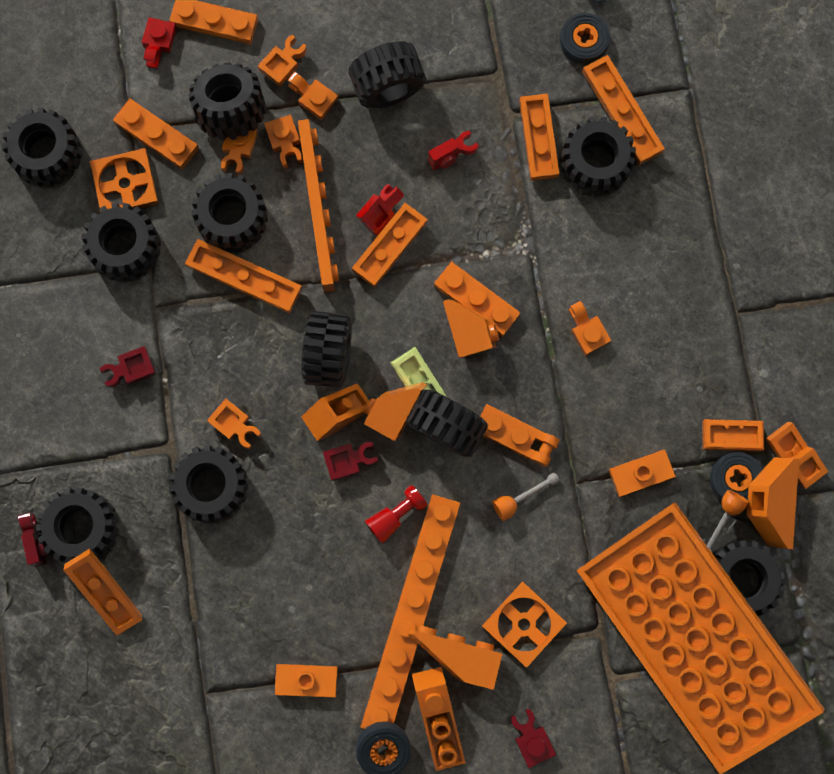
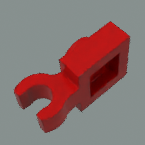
[141,17,177,69]
[428,131,479,170]
[356,184,404,236]

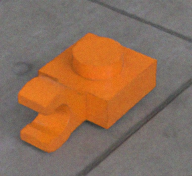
[287,72,338,120]
[568,301,612,356]

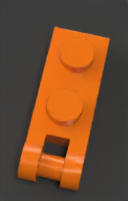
[480,404,560,467]

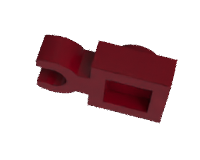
[99,346,156,388]
[323,442,378,481]
[18,513,49,567]
[511,709,556,768]

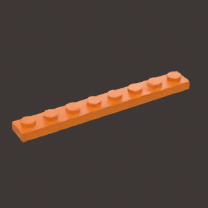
[361,494,460,729]

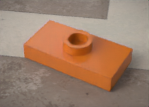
[702,419,764,452]
[608,449,676,497]
[275,664,338,697]

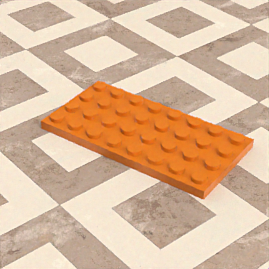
[576,502,824,774]

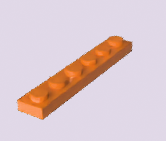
[298,119,339,293]

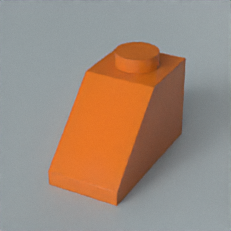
[443,299,499,358]
[364,382,427,441]
[301,383,370,441]

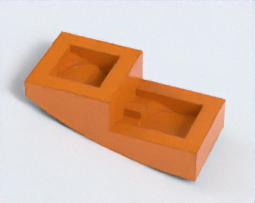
[765,422,828,489]

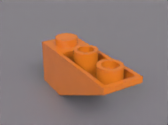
[408,625,503,690]
[412,667,466,771]

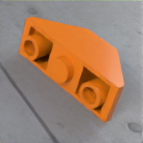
[747,457,799,549]

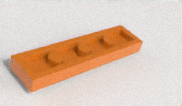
[582,55,665,165]
[185,239,303,314]

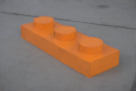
[169,0,258,45]
[519,93,559,181]
[113,98,199,170]
[352,203,428,288]
[434,261,520,338]
[63,549,142,636]

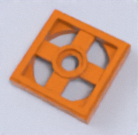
[90,148,159,211]
[482,581,567,668]

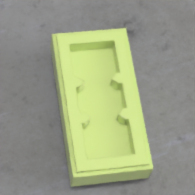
[390,347,447,397]

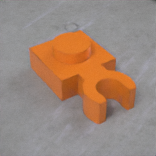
[258,35,307,87]
[264,115,302,169]
[221,129,258,175]
[207,398,262,449]

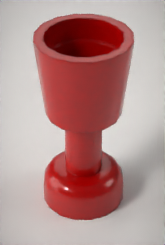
[364,485,428,544]

